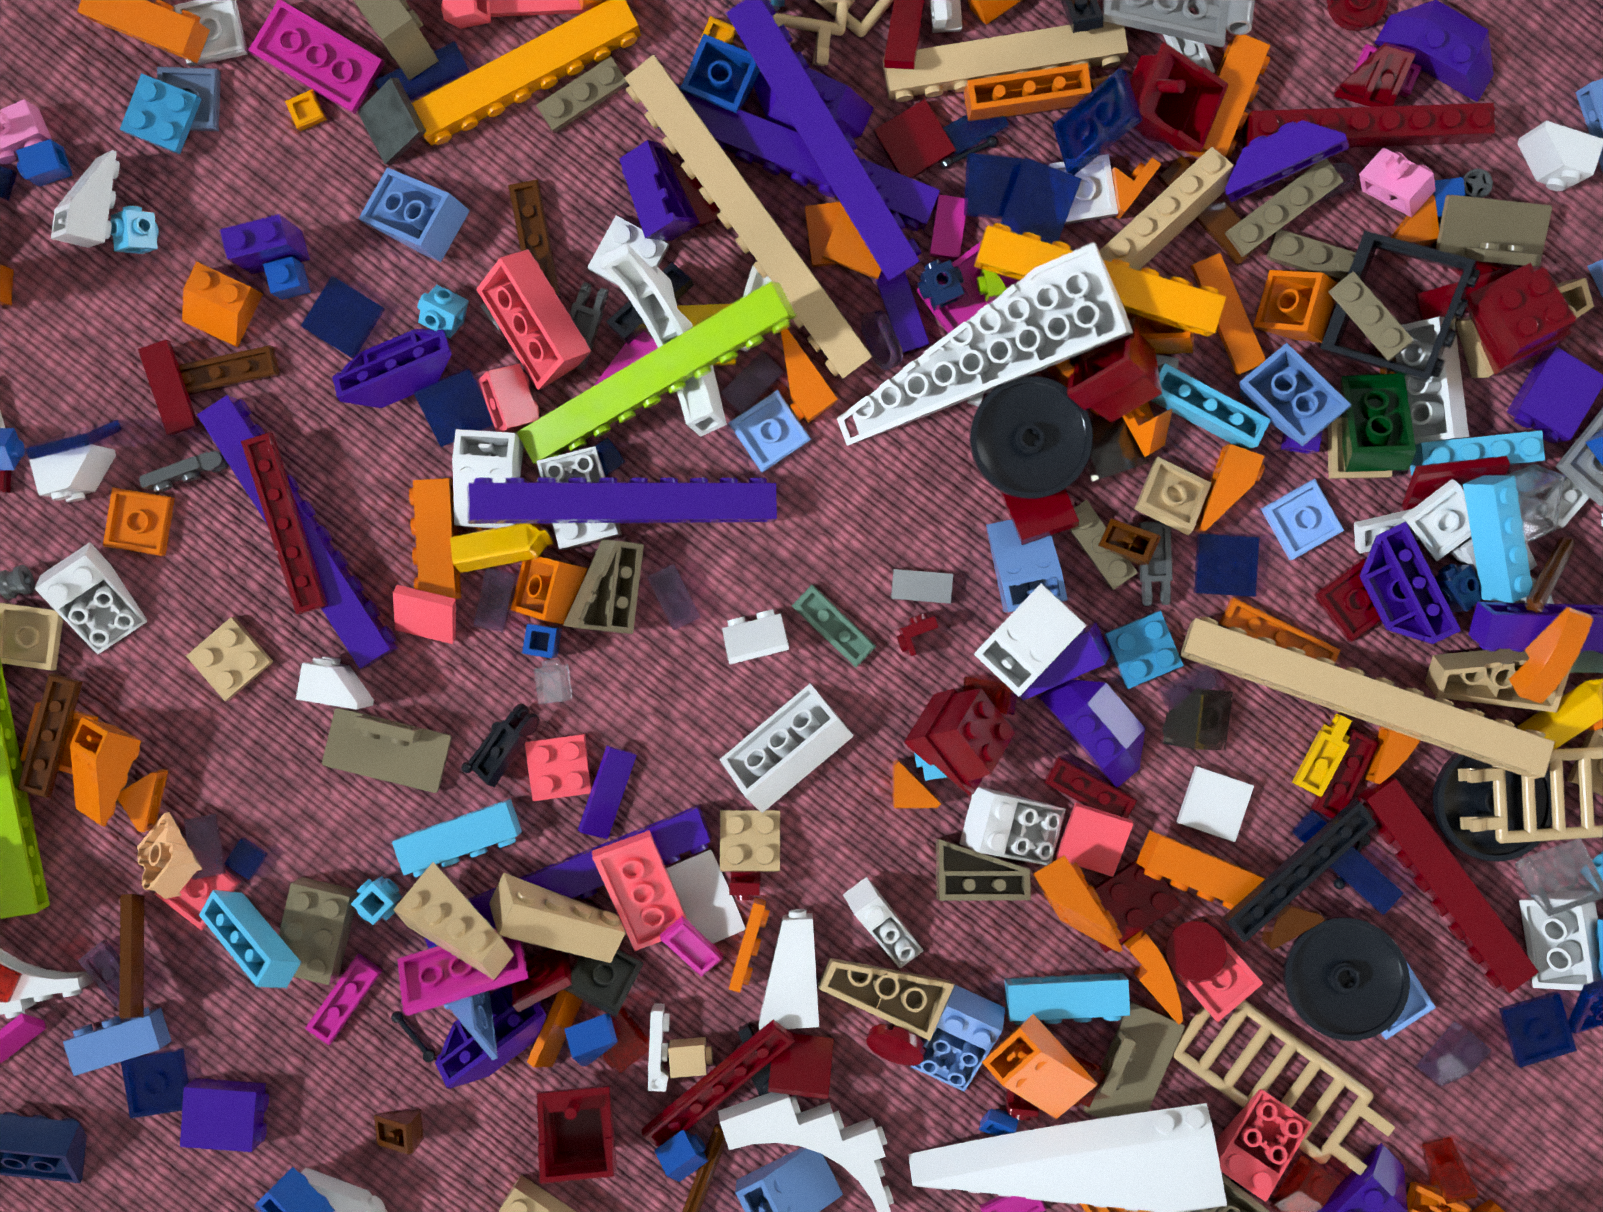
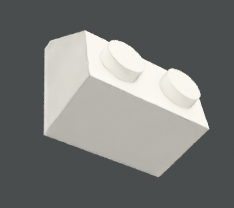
[1517,121,1603,191]
[29,444,116,503]
[722,609,789,665]
[296,656,374,709]

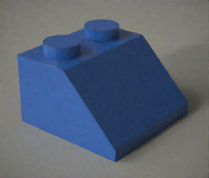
[680,33,760,113]

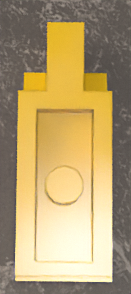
[1292,714,1352,797]

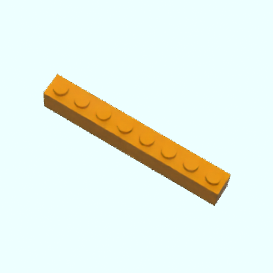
[412,0,641,146]
[974,223,1226,337]

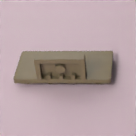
[1436,195,1552,267]
[322,708,452,793]
[1083,1001,1185,1118]

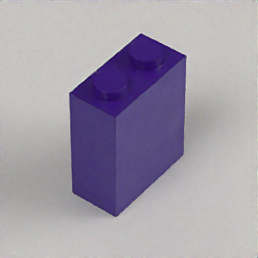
[220,214,310,274]
[1506,347,1603,443]
[180,1078,269,1152]

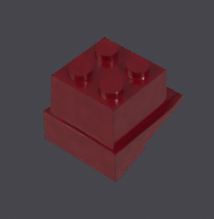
[1118,43,1229,153]
[1465,263,1577,375]
[1067,316,1162,423]
[904,688,1015,795]
[537,1085,617,1184]

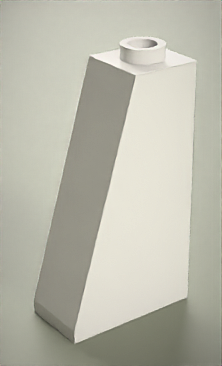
[759,909,819,1031]

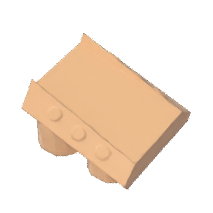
[137,812,203,899]

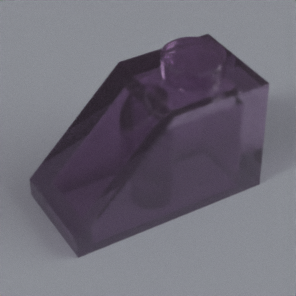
[1416,1021,1492,1087]

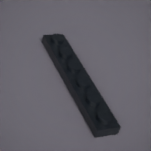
[1223,799,1376,943]

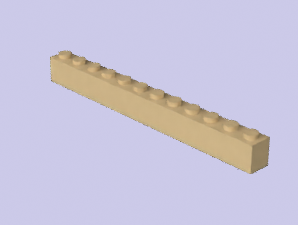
[625,55,873,378]
[1179,617,1555,779]

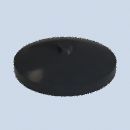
[969,376,1093,499]
[1433,753,1552,862]
[1283,917,1410,1041]

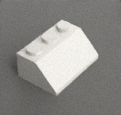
[1519,892,1603,991]

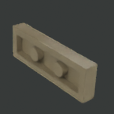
[536,56,628,133]
[1266,229,1356,282]
[1329,271,1414,361]
[1069,500,1138,590]

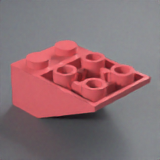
[1216,1089,1312,1202]

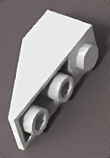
[843,877,923,968]

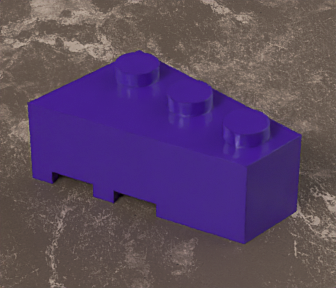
[619,140,700,241]
[1020,622,1111,701]

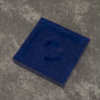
[964,153,1027,221]
[301,276,385,358]
[414,367,493,447]
[1194,534,1260,597]
[1499,991,1577,1068]
[121,1048,189,1119]

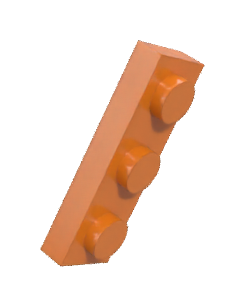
[728,897,770,993]

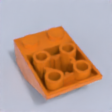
[70,717,141,827]
[1034,855,1123,953]
[982,1014,1097,1119]

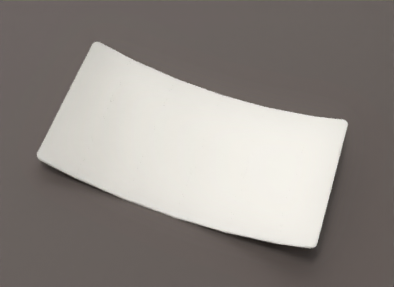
[666,850,745,944]

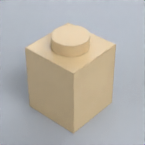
[668,1037,713,1078]

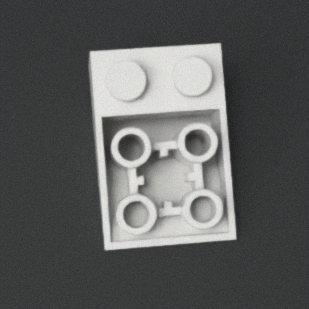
[51,150,120,248]
[452,429,524,529]
[537,446,622,550]
[35,542,148,655]
[974,583,1087,696]
[960,787,1066,865]

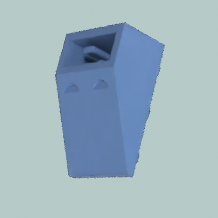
[986,520,1068,612]
[911,985,1005,1092]
[735,1147,843,1212]

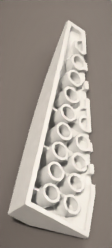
[837,243,1133,446]
[908,1103,1227,1212]

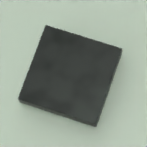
[357,78,427,164]
[564,949,644,1017]

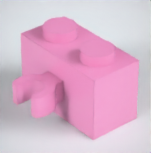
[0,99,52,164]
[1359,147,1436,217]

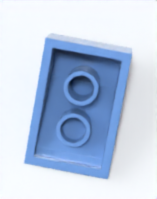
[358,167,470,262]
[1239,343,1351,446]
[444,990,498,1060]

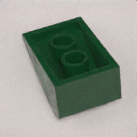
[1341,374,1416,472]

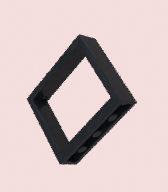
[1320,231,1481,383]

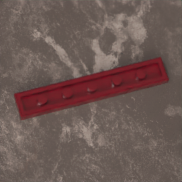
[241,432,328,615]
[641,1019,795,1147]

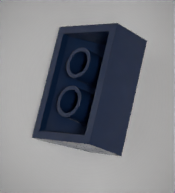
[0,1112,87,1183]

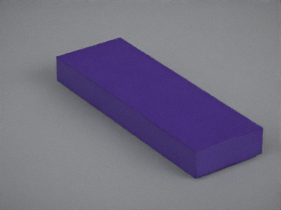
[875,270,929,355]
[578,746,637,839]

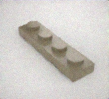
[1224,158,1343,257]

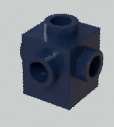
[918,259,965,311]
[1435,564,1482,612]

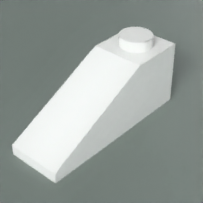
[301,1167,387,1212]

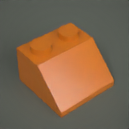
[182,261,263,347]
[1253,270,1338,343]
[510,556,588,624]

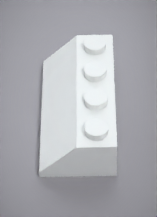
[1396,317,1469,444]
[719,683,854,813]

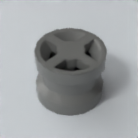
[1461,168,1493,198]
[0,565,35,600]

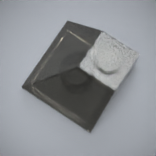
[1086,416,1150,482]
[1163,688,1233,751]

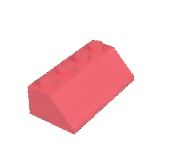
[476,249,591,390]

